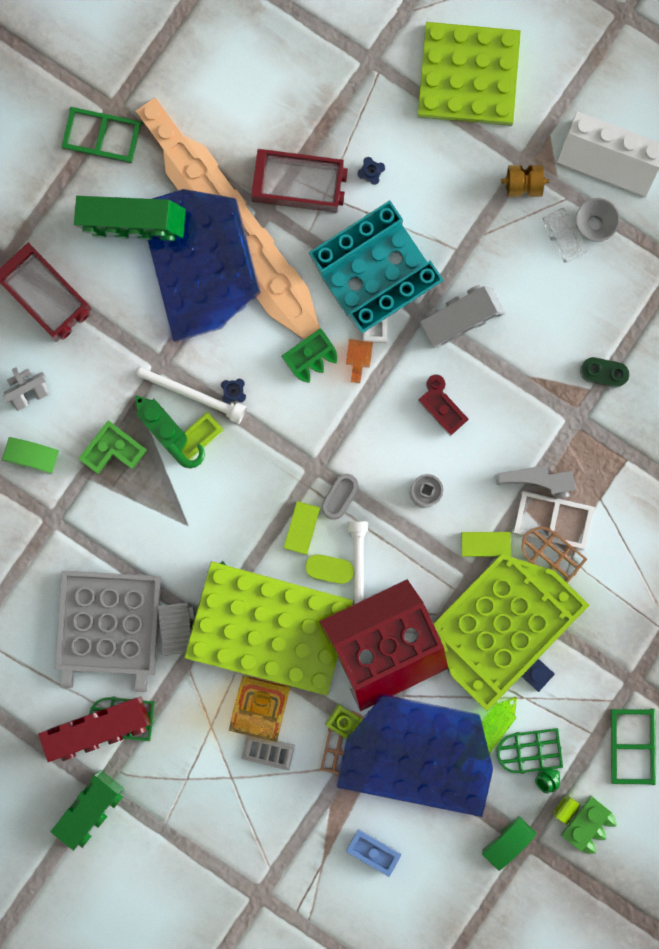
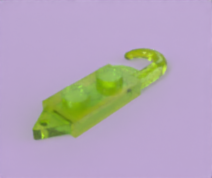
[453,697,517,781]

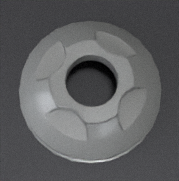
[575,198,620,242]

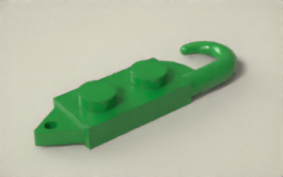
[135,395,205,469]

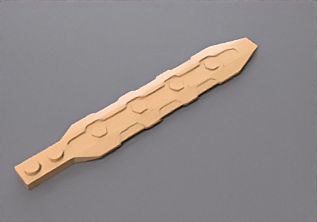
[136,98,320,339]

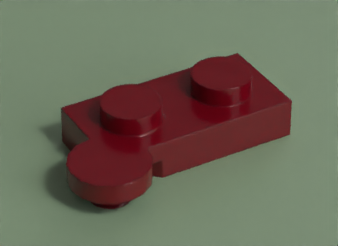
[418,374,469,436]

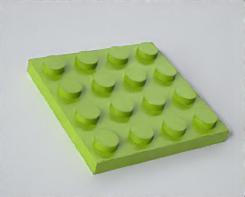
[418,22,521,126]

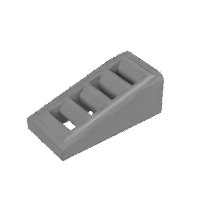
[241,734,295,771]

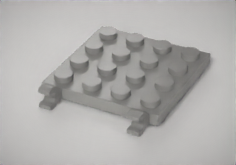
[55,571,161,692]

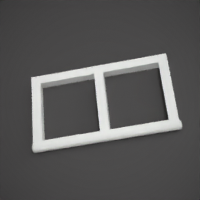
[513,490,595,550]

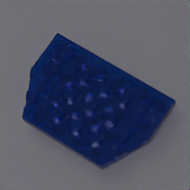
[148,189,261,342]
[336,694,493,817]

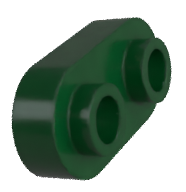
[580,357,630,388]

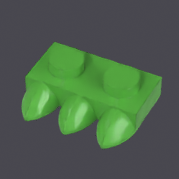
[560,796,617,854]

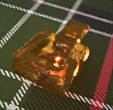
[346,339,373,383]

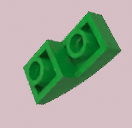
[482,816,536,871]

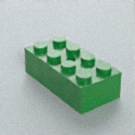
[74,195,186,242]

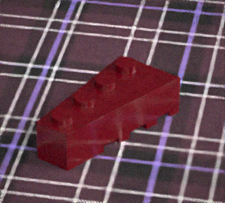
[38,696,151,762]

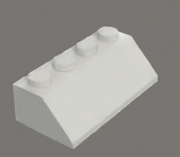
[556,111,659,197]

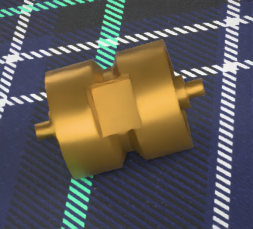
[501,165,550,197]

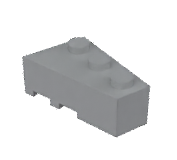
[420,284,506,348]

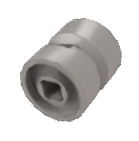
[409,474,444,508]

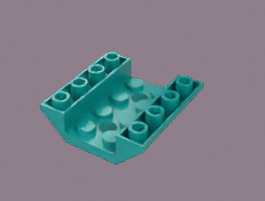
[309,200,444,334]

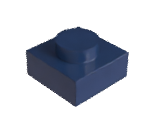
[521,659,555,692]

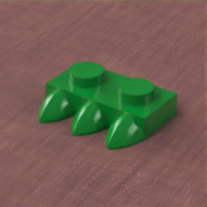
[281,328,337,383]

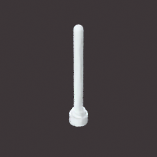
[136,368,246,424]
[348,522,368,604]

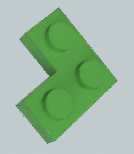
[78,420,148,474]

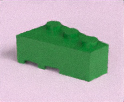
[50,770,124,851]

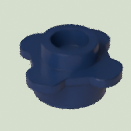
[357,157,385,185]
[221,378,246,404]

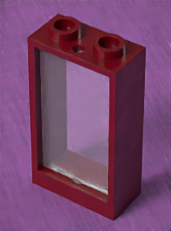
[251,149,348,213]
[0,242,92,342]

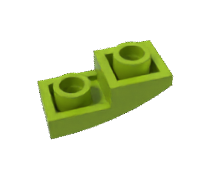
[325,703,382,754]

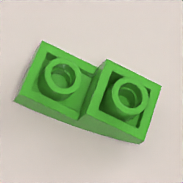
[1,437,59,474]

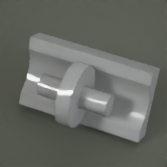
[3,367,49,411]

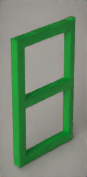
[62,107,142,163]
[611,708,656,785]

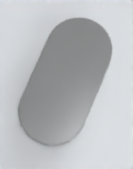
[322,474,358,519]

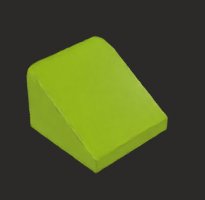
[552,795,581,825]

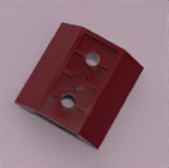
[319,579,448,712]

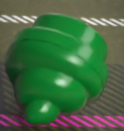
[535,769,561,794]

